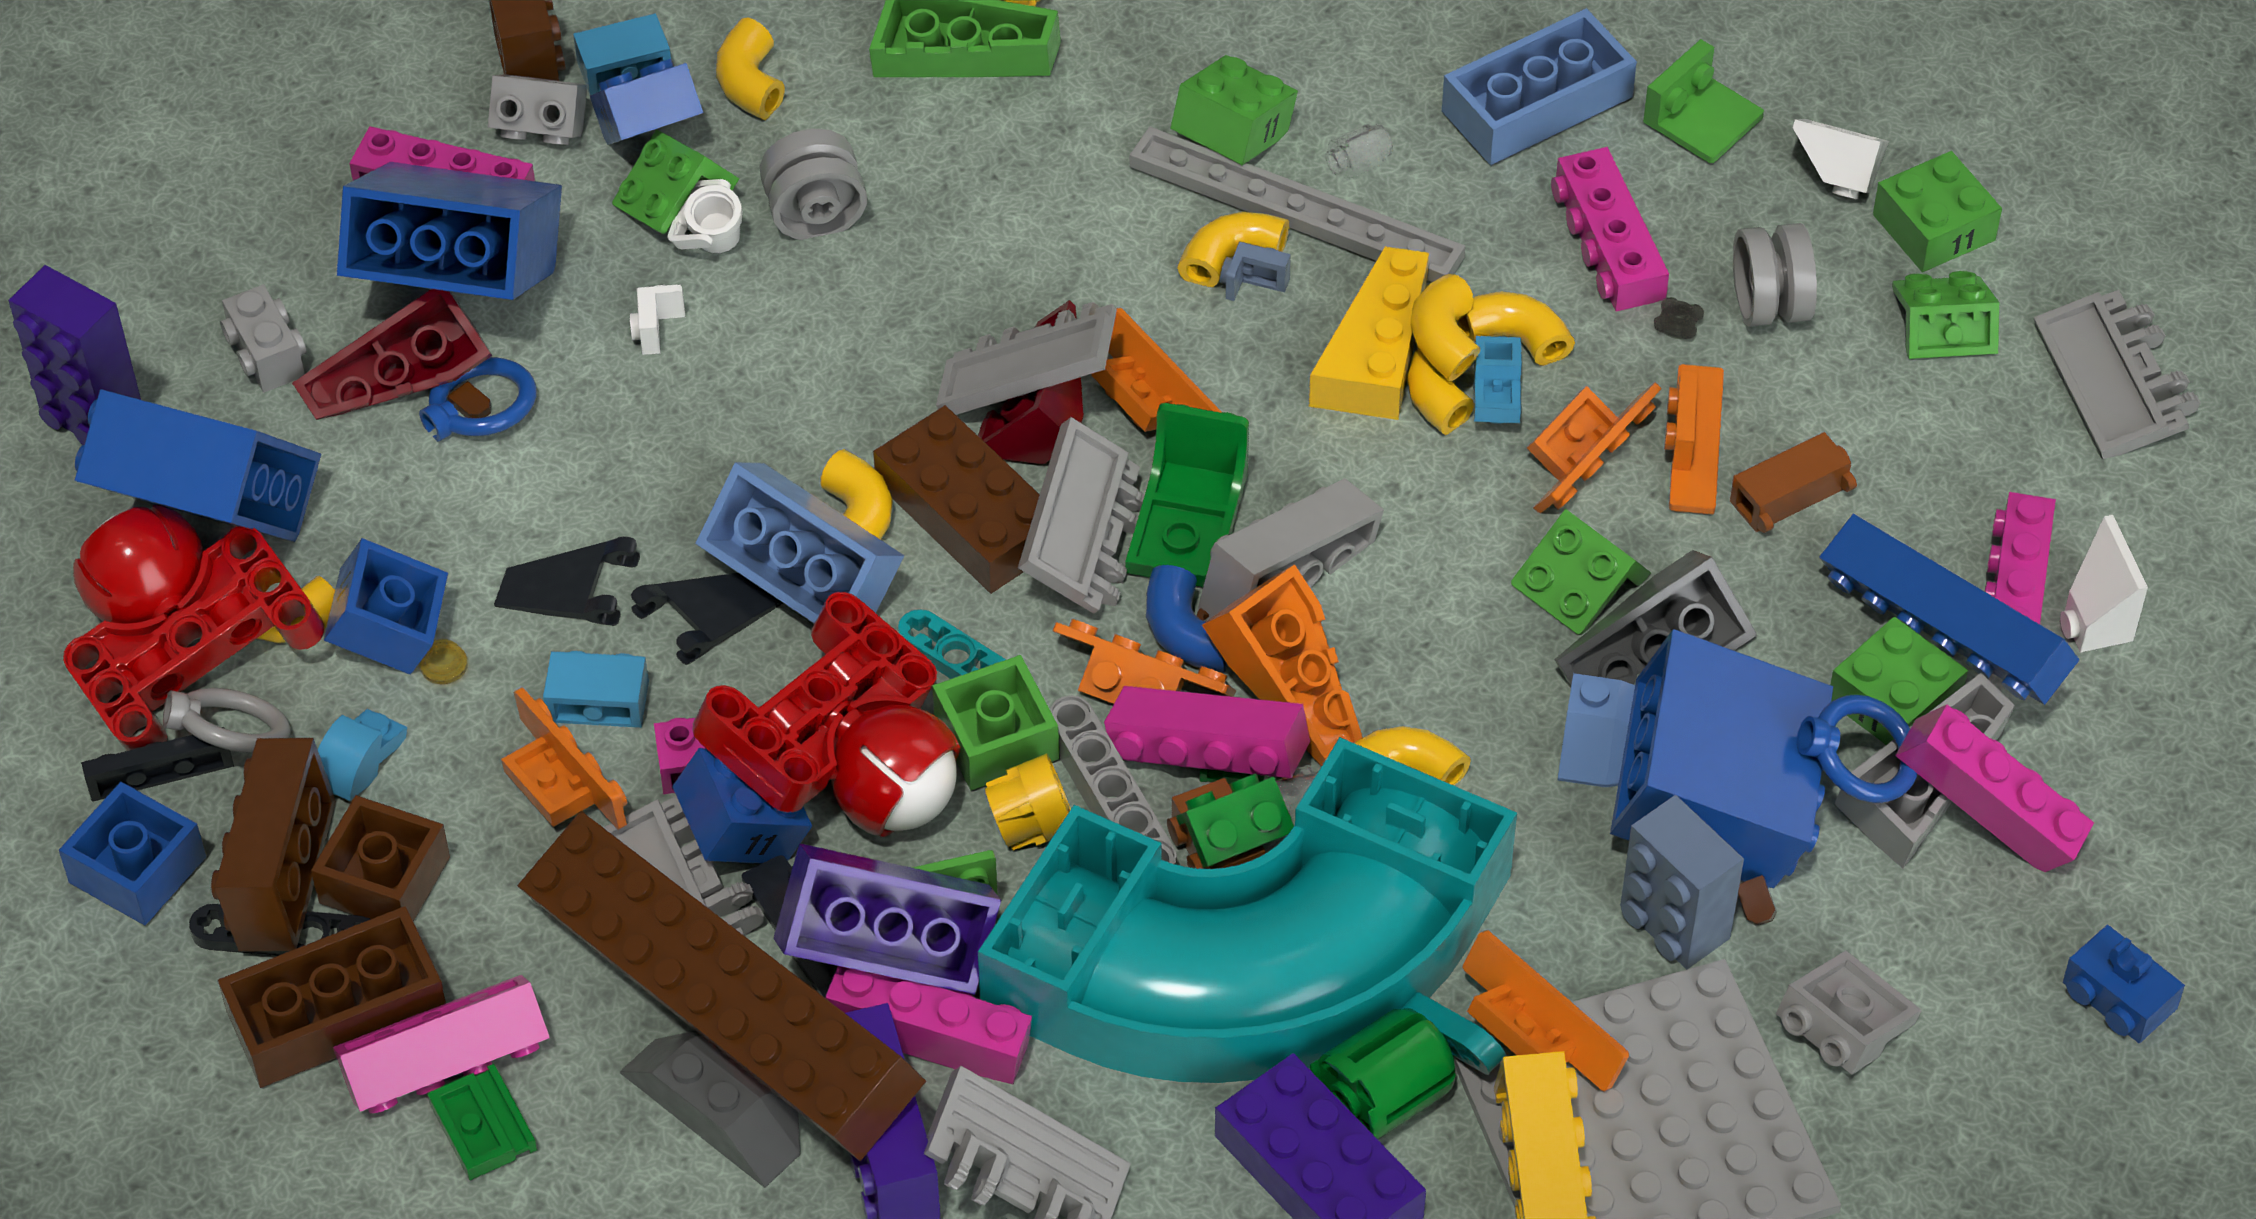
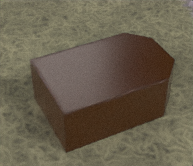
[447,381,491,418]
[1738,875,1777,925]

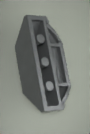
[620,1031,800,1188]

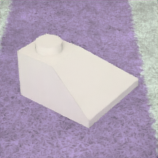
[1793,119,1889,199]
[2060,515,2148,652]

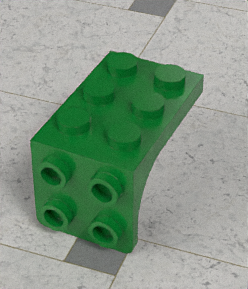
[1125,403,1249,587]

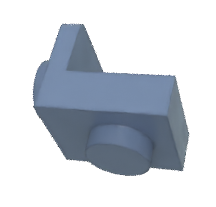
[1220,242,1291,301]

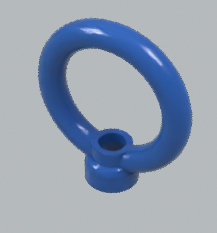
[419,357,537,442]
[1797,695,1918,803]

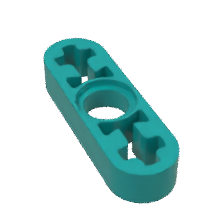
[898,609,1006,679]
[1401,992,1506,1075]

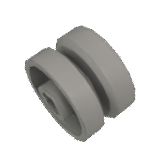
[759,128,867,240]
[1733,223,1817,327]

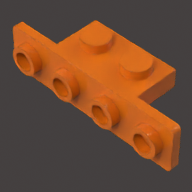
[1091,308,1222,432]
[1664,364,1724,514]
[1527,382,1662,513]
[1053,619,1236,704]
[501,687,627,830]
[1463,930,1629,1091]

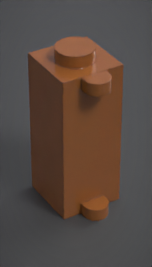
[1730,432,1857,533]

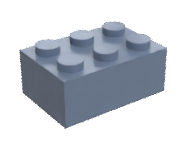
[1620,795,1744,970]

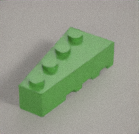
[869,0,1061,77]

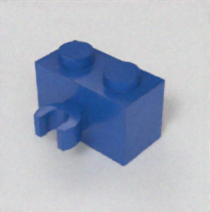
[2062,924,2185,1044]

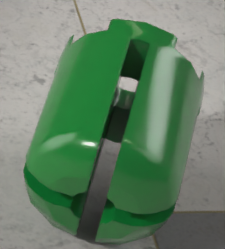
[1310,1008,1456,1139]

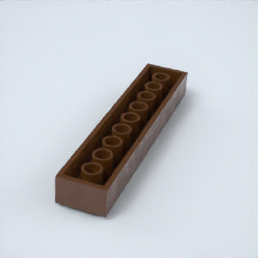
[517,811,926,1161]

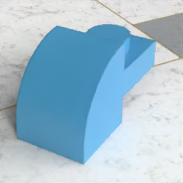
[1473,336,1522,424]
[318,709,407,801]

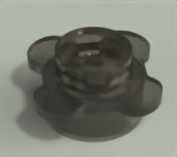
[1653,297,1704,339]

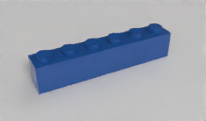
[1819,514,2079,705]

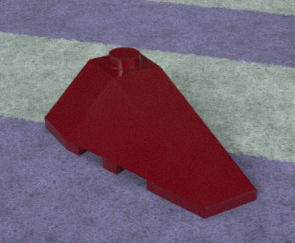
[292,289,493,420]
[978,300,1084,464]

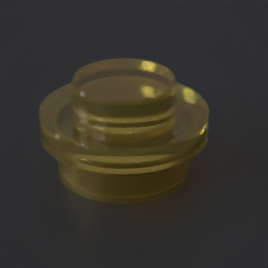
[420,639,468,685]

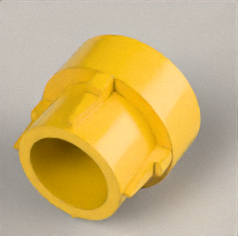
[985,754,1071,851]

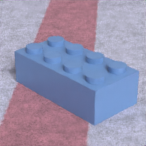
[1441,8,1637,166]
[695,462,904,624]

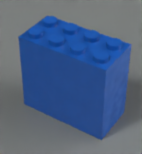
[337,162,562,300]
[74,389,321,542]
[1610,629,1833,888]

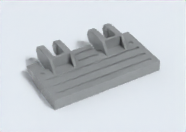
[2034,290,2201,459]
[936,302,1117,415]
[1018,417,1145,614]
[603,796,764,937]
[924,1066,1131,1219]

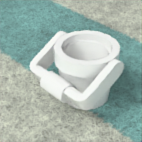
[668,179,743,253]

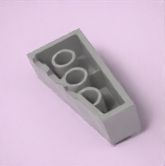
[1197,478,1384,621]
[1834,673,2015,869]

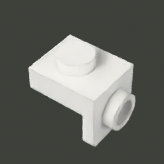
[630,285,685,355]

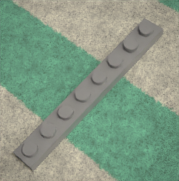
[1129,126,1465,282]

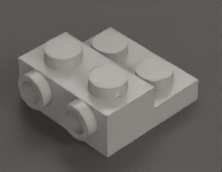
[1776,950,1922,1074]

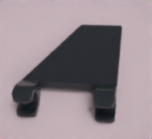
[494,536,640,626]
[631,573,783,665]

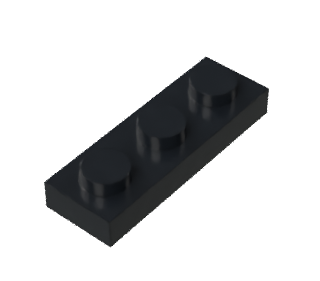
[81,727,234,802]

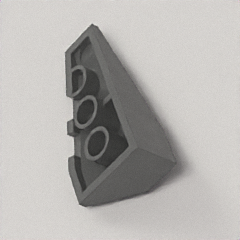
[1554,550,1757,687]

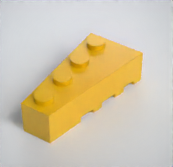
[1309,246,1429,420]
[1494,1051,1596,1219]

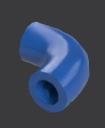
[1146,565,1227,673]

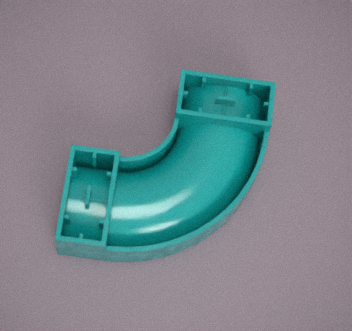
[978,737,1517,1083]

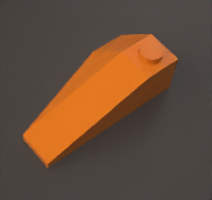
[1202,564,1363,766]

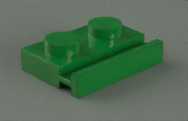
[427,1064,537,1180]

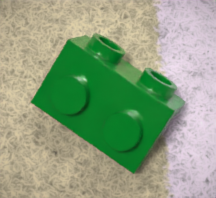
[1176,773,1294,868]

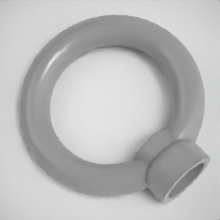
[163,688,291,753]

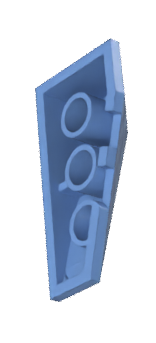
[1558,673,1635,787]

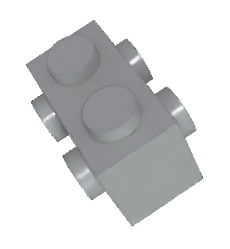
[488,74,588,145]
[220,284,307,393]

